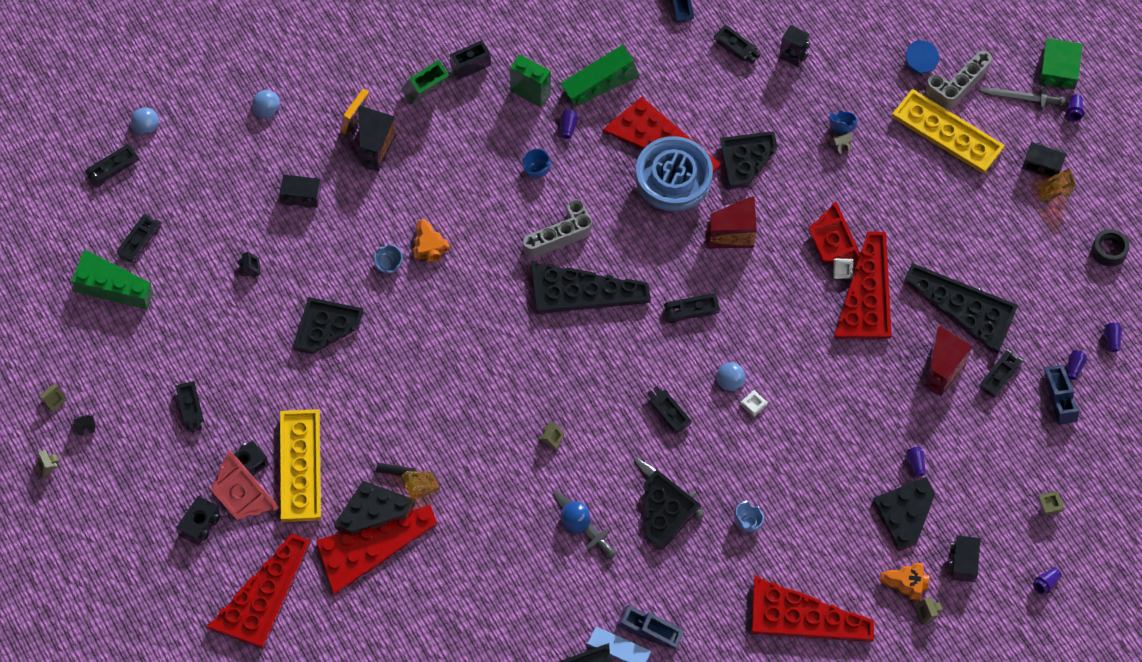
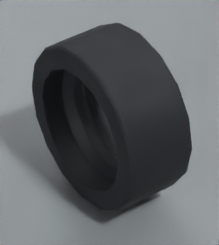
[1092,229,1130,267]

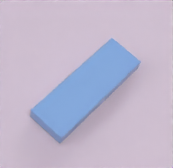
[587,627,651,662]

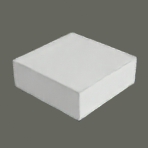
[833,259,853,279]
[740,390,768,417]

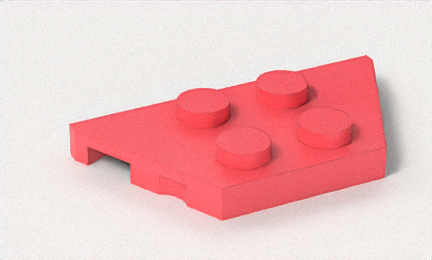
[211,450,279,520]

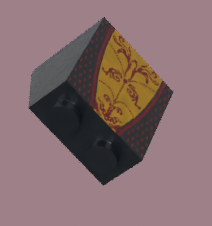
[358,105,396,171]

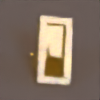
[1037,168,1077,203]
[402,471,441,500]

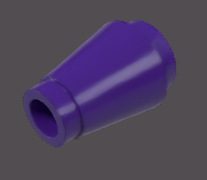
[1066,94,1085,122]
[560,110,578,139]
[1103,323,1122,352]
[1066,350,1087,380]
[905,447,926,477]
[1033,567,1062,595]

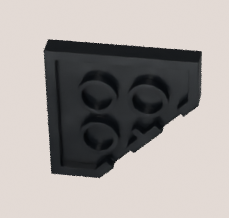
[719,131,778,189]
[293,297,364,354]
[644,469,702,551]
[873,477,935,551]
[334,481,415,536]

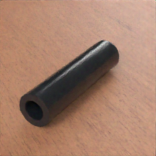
[376,463,417,478]

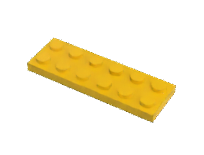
[891,89,1005,174]
[280,409,321,522]

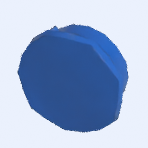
[905,40,940,74]

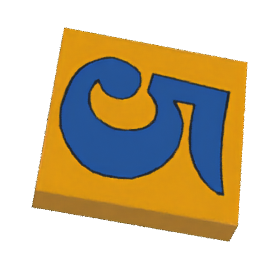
[340,89,369,135]

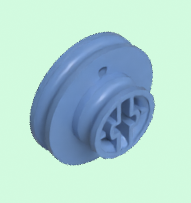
[635,137,713,211]

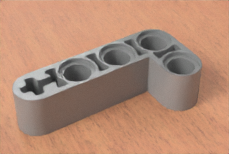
[926,51,992,109]
[523,199,592,258]

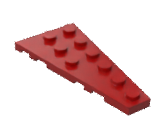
[603,96,721,174]
[834,232,892,339]
[316,505,437,596]
[206,534,311,649]
[752,575,874,642]

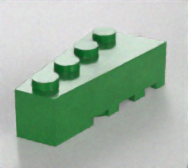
[561,44,640,107]
[71,249,153,310]

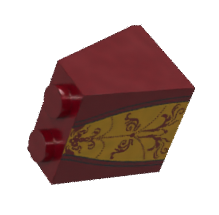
[705,197,757,249]
[926,326,972,396]

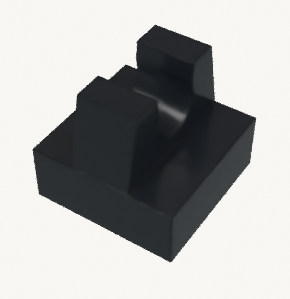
[238,252,261,277]
[73,413,95,435]

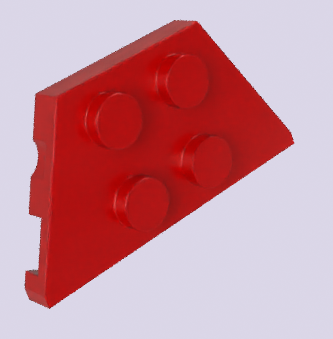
[808,201,860,267]

